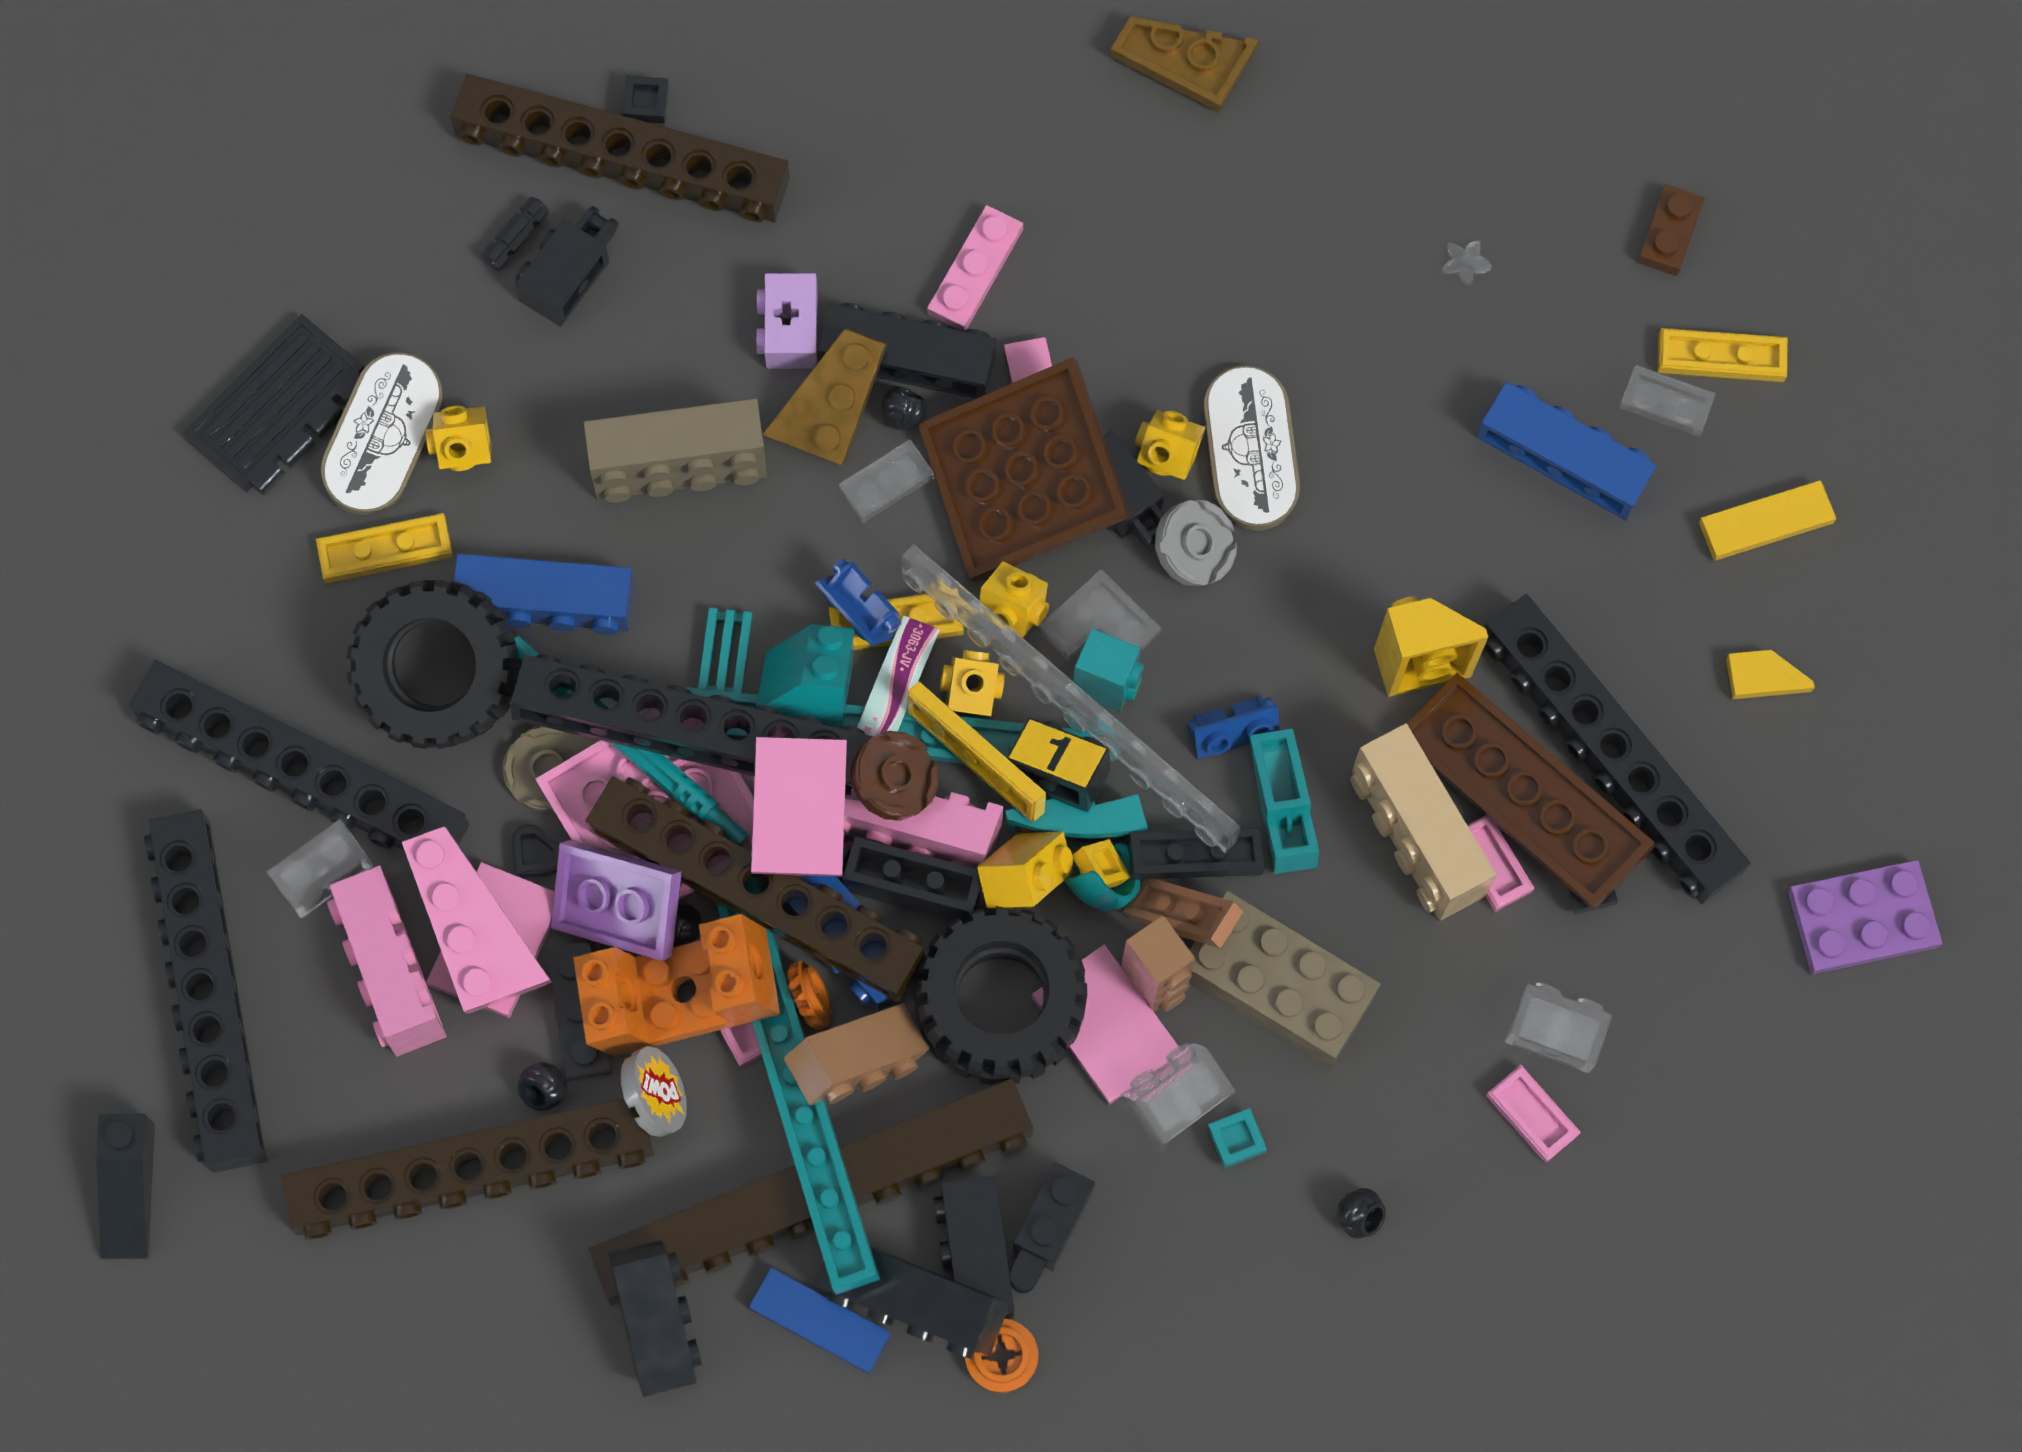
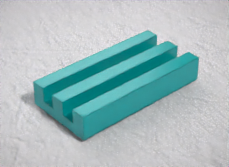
[698,608,753,693]

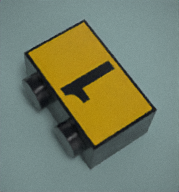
[1006,717,1110,813]

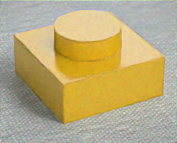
[1072,839,1131,888]

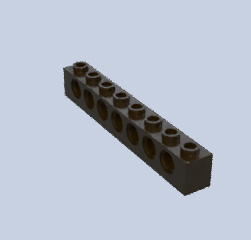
[450,73,790,223]
[585,776,925,1003]
[281,1098,654,1240]

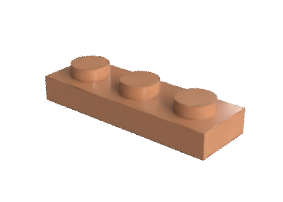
[1123,879,1244,949]

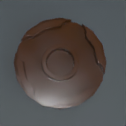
[851,731,939,821]

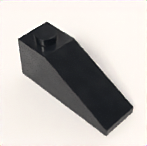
[96,1114,155,1259]

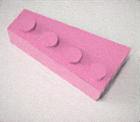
[844,792,1003,869]
[402,826,552,1014]
[327,865,447,1057]

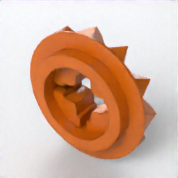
[787,960,832,1031]
[965,1319,1038,1393]

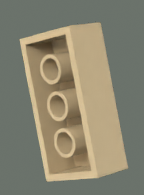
[1350,723,1497,921]

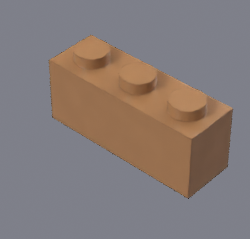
[1121,915,1196,1012]
[783,1003,929,1105]

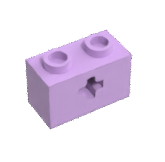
[757,273,818,369]

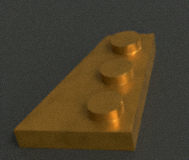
[1110,16,1260,112]
[762,329,888,465]

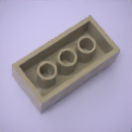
[584,399,767,503]
[1189,890,1381,1069]

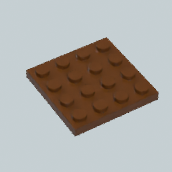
[918,357,1131,582]

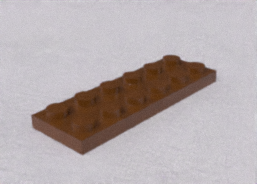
[1407,672,1655,910]

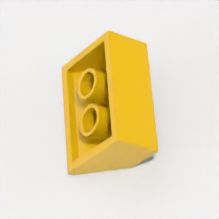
[1374,597,1488,697]

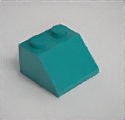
[756,624,855,727]

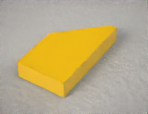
[1726,650,1815,699]

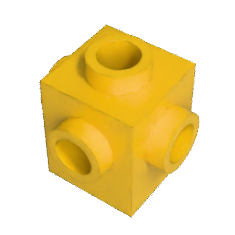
[426,405,491,471]
[1134,410,1206,480]
[977,561,1049,639]
[940,650,1005,716]

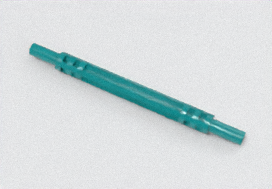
[515,636,750,846]

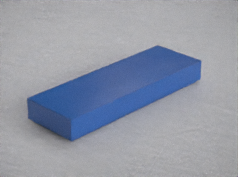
[749,1267,891,1375]

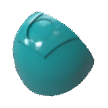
[1064,842,1140,911]

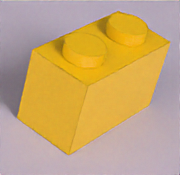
[977,831,1073,908]

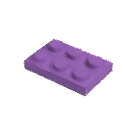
[551,840,682,961]
[1788,860,1943,975]

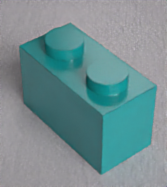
[1072,628,1145,712]

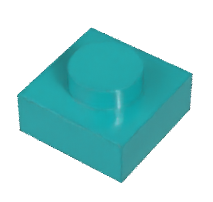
[1207,1108,1267,1169]

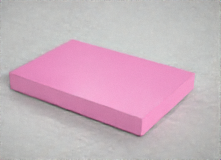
[751,737,847,876]
[426,862,555,1019]
[1031,944,1182,1105]

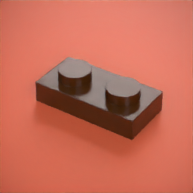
[1637,184,1705,276]

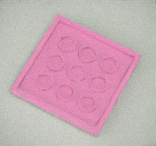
[536,688,754,900]

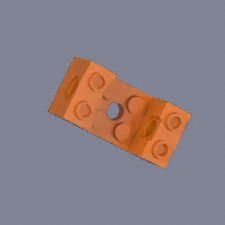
[573,914,780,1057]

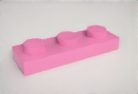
[927,205,1024,332]

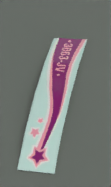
[857,616,940,737]

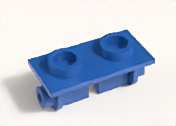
[815,559,901,646]
[1187,695,1280,759]

